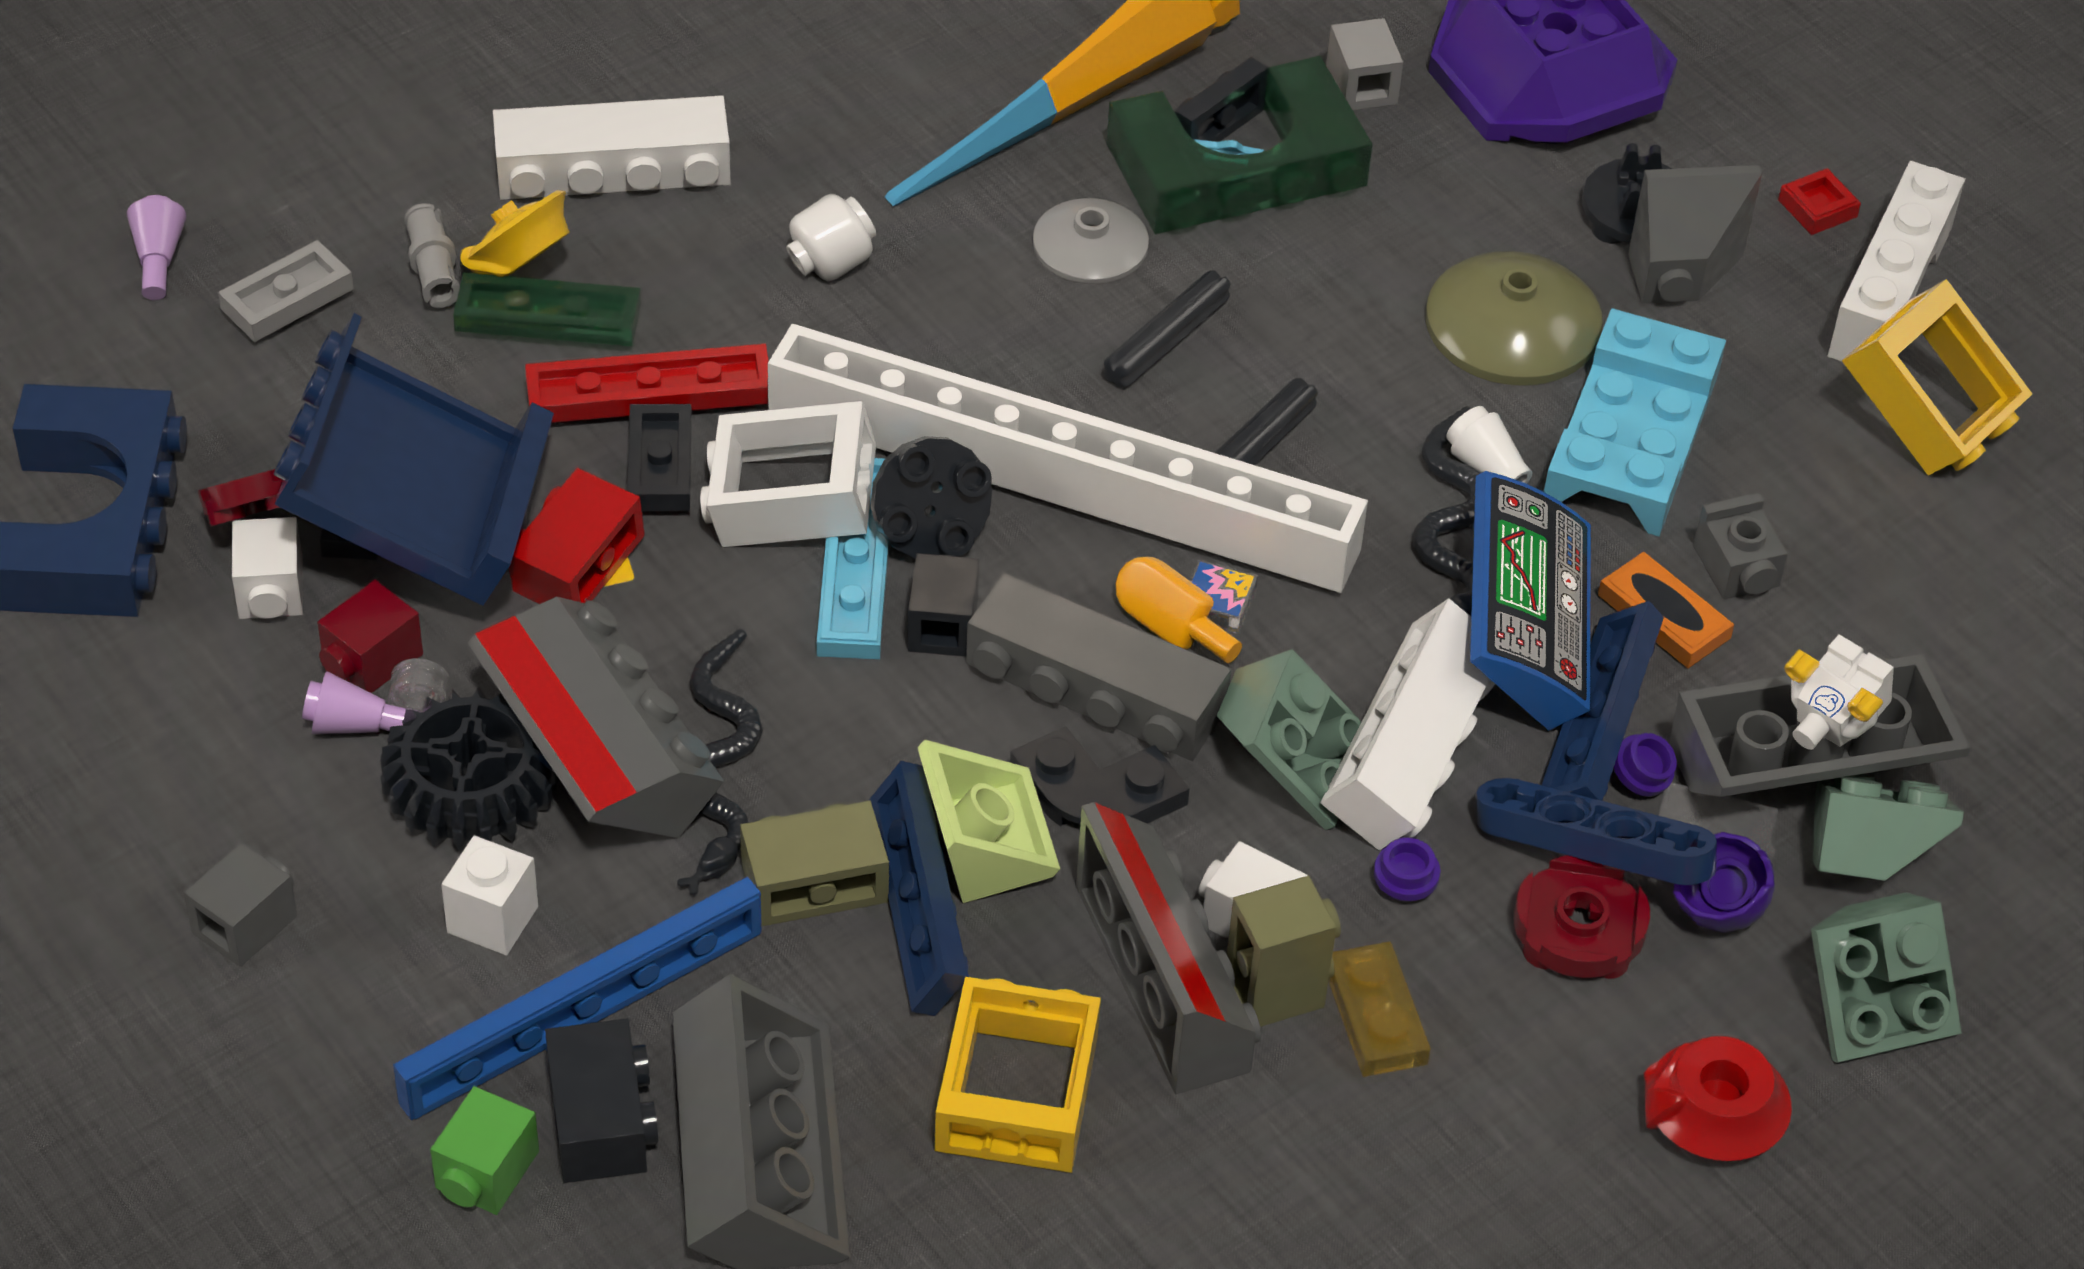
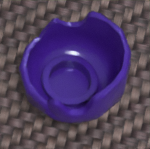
[1673,832,1775,933]

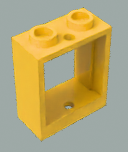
[1842,279,2033,475]
[935,977,1101,1173]

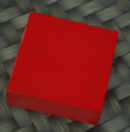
[1778,168,1861,235]

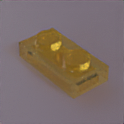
[1329,941,1431,1077]

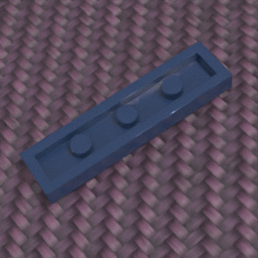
[1542,601,1664,801]
[869,761,969,1016]

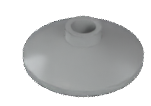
[1033,198,1149,284]

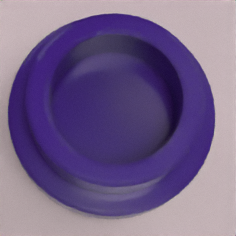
[1614,733,1677,796]
[1374,837,1441,901]

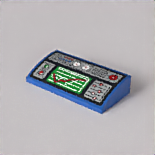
[1470,471,1591,730]

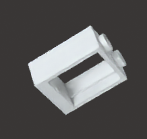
[700,401,876,547]

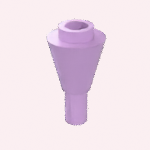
[127,195,187,300]
[302,671,421,734]

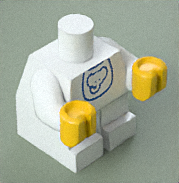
[1784,634,1894,750]

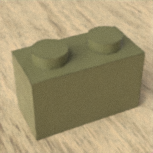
[740,800,889,926]
[1227,875,1341,1027]

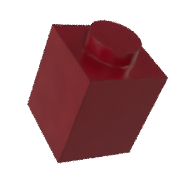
[317,580,423,693]

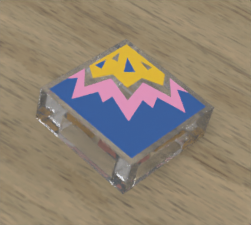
[1189,559,1258,634]

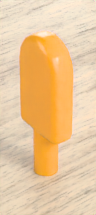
[1116,557,1242,663]

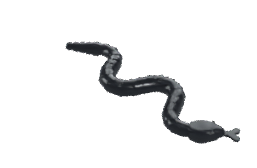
[1413,406,1480,617]
[677,629,763,895]

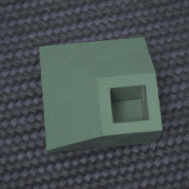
[1217,649,1361,830]
[1812,774,1964,881]
[1811,892,1962,1063]

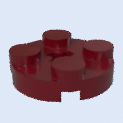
[197,469,283,526]
[1514,855,1650,979]

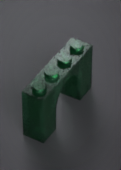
[1106,56,1373,235]

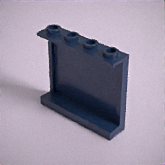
[274,313,554,606]

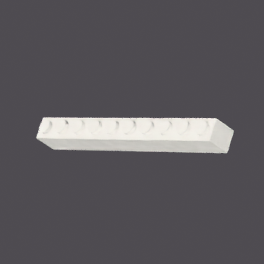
[768,323,1368,593]

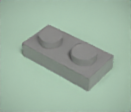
[218,240,354,342]

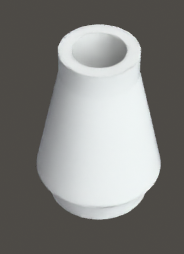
[1446,406,1533,484]

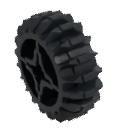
[380,687,559,851]

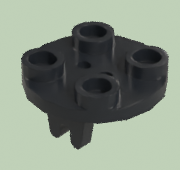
[1581,143,1672,244]
[870,436,992,559]

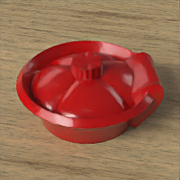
[1644,1036,1792,1161]

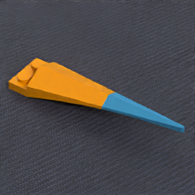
[885,0,1240,206]

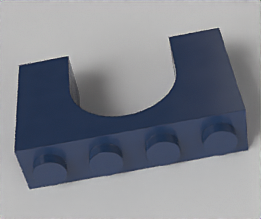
[0,384,187,617]

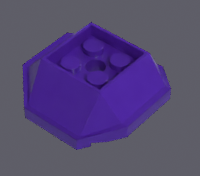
[1428,0,1678,142]

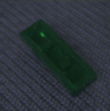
[453,272,641,346]

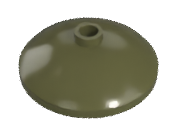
[1426,251,1603,386]

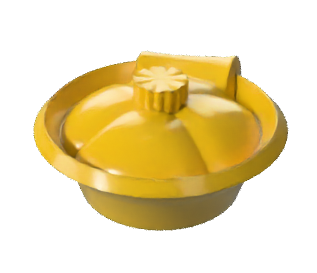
[460,190,570,281]

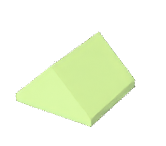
[917,740,1060,903]

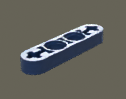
[1476,778,1717,885]

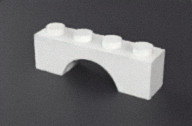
[1827,161,1965,361]

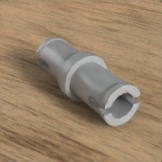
[404,203,461,308]

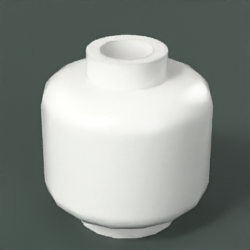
[786,194,877,282]

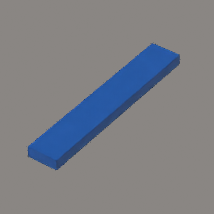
[393,876,762,1120]

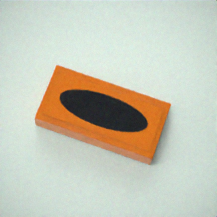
[1598,552,1734,668]

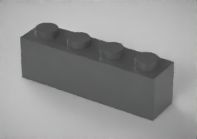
[966,573,1231,762]

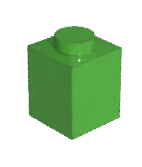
[430,1086,539,1215]

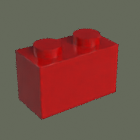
[509,467,645,604]

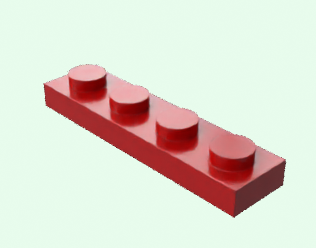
[525,343,769,422]

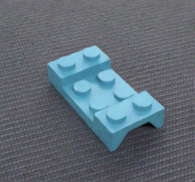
[1544,308,1726,537]

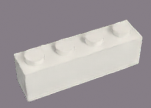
[493,96,731,200]
[1320,598,1495,851]

